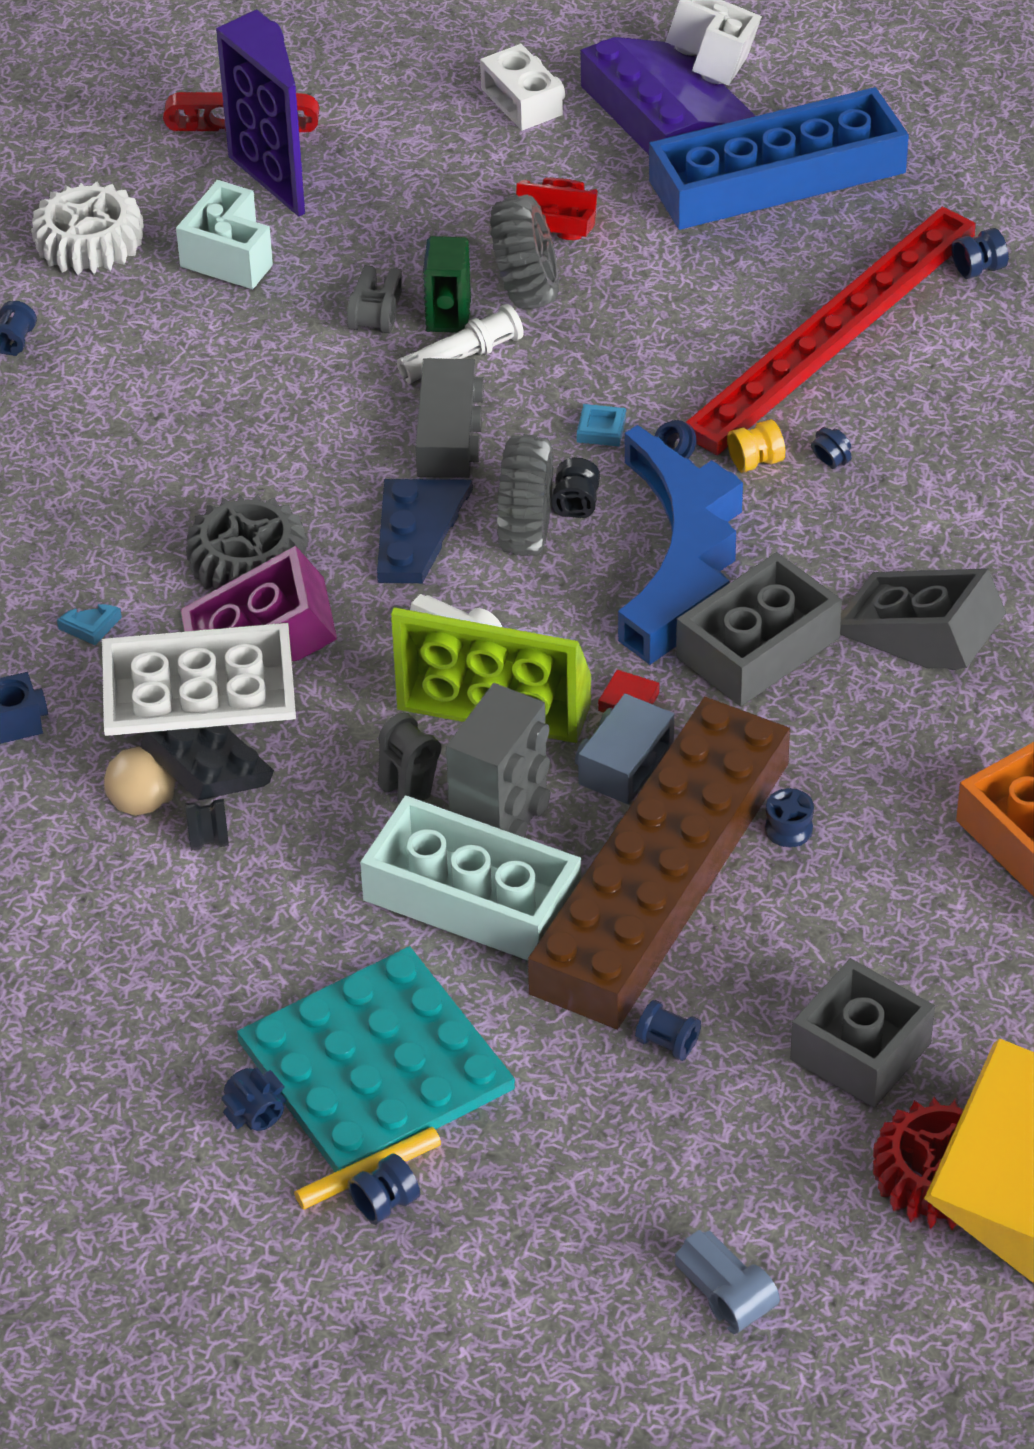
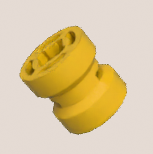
[727,419,785,473]

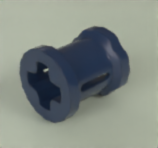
[0,301,37,356]
[635,1000,701,1061]

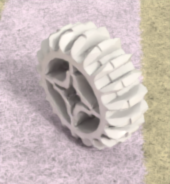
[31,181,144,275]

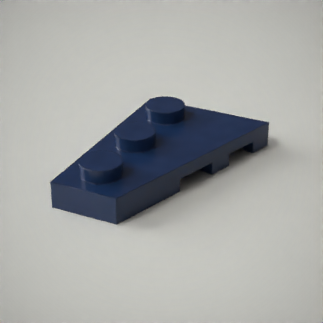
[377,479,473,584]

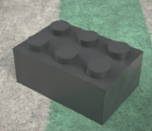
[676,552,842,707]
[446,683,551,838]

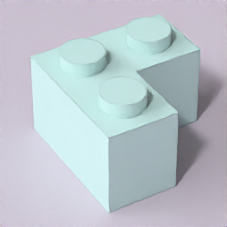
[176,180,273,290]

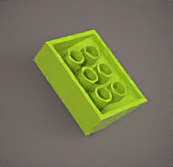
[391,607,591,743]

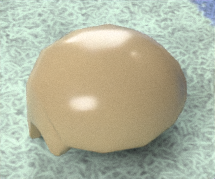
[104,746,177,816]

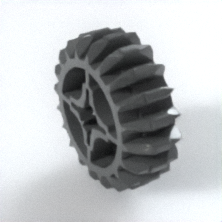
[490,195,560,309]
[497,434,554,556]
[186,494,308,590]

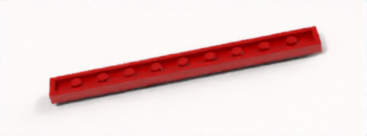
[686,206,976,456]

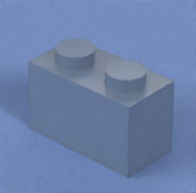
[575,694,675,805]

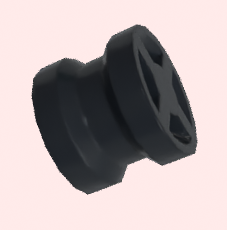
[185,799,229,851]

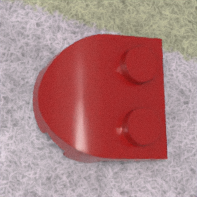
[516,177,598,240]

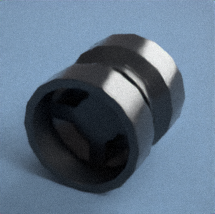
[552,457,600,518]

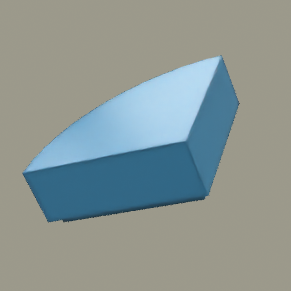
[57,604,122,645]

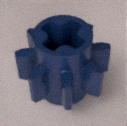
[221,1068,286,1131]

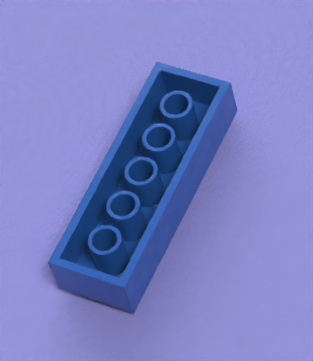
[649,87,909,230]

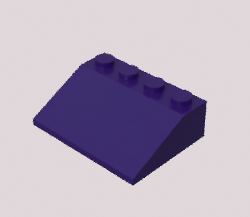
[216,9,305,217]
[580,37,755,155]

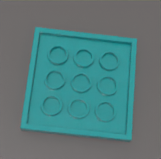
[237,946,515,1172]

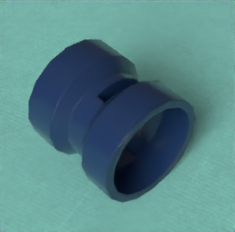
[952,228,1009,279]
[348,1153,420,1225]

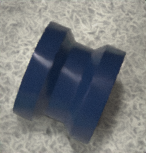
[765,788,814,848]

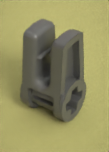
[347,265,402,333]
[378,712,442,804]

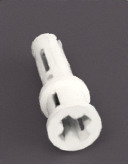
[397,304,523,384]

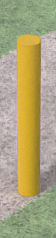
[294,1127,441,1210]

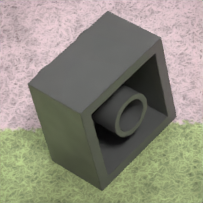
[790,958,935,1108]

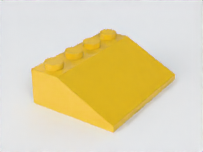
[924,1039,1034,1283]

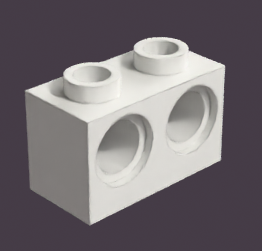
[480,44,565,131]

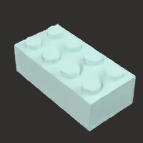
[360,795,581,960]

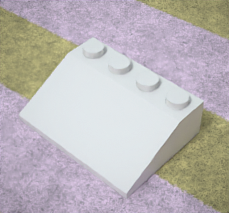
[102,623,296,736]

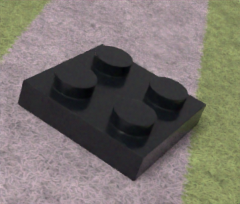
[140,725,274,801]

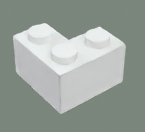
[665,0,762,86]

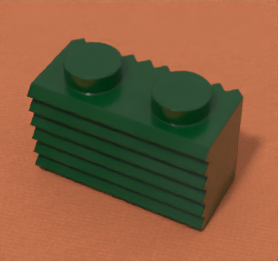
[423,236,471,333]

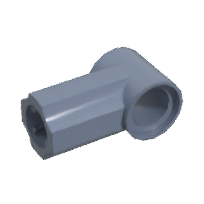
[675,1230,780,1334]

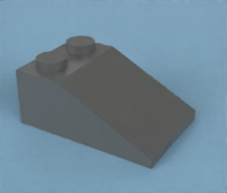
[840,568,1006,670]

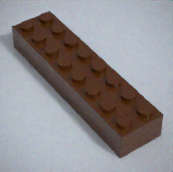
[528,696,790,1030]

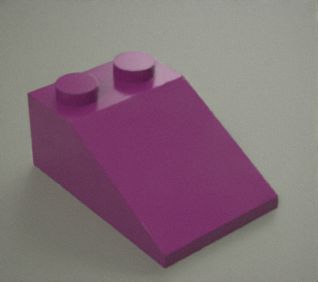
[181,546,337,662]

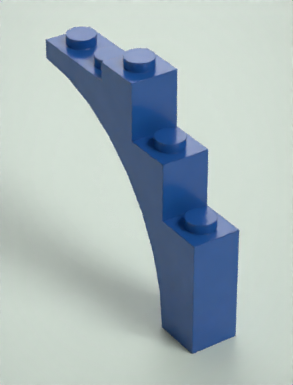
[618,425,743,665]

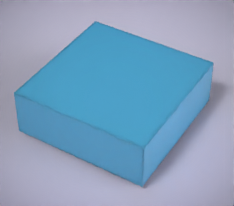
[577,404,626,447]

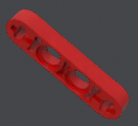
[163,92,320,132]

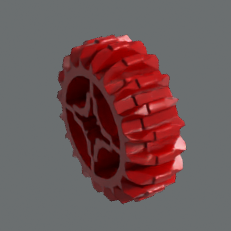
[872,1096,964,1230]

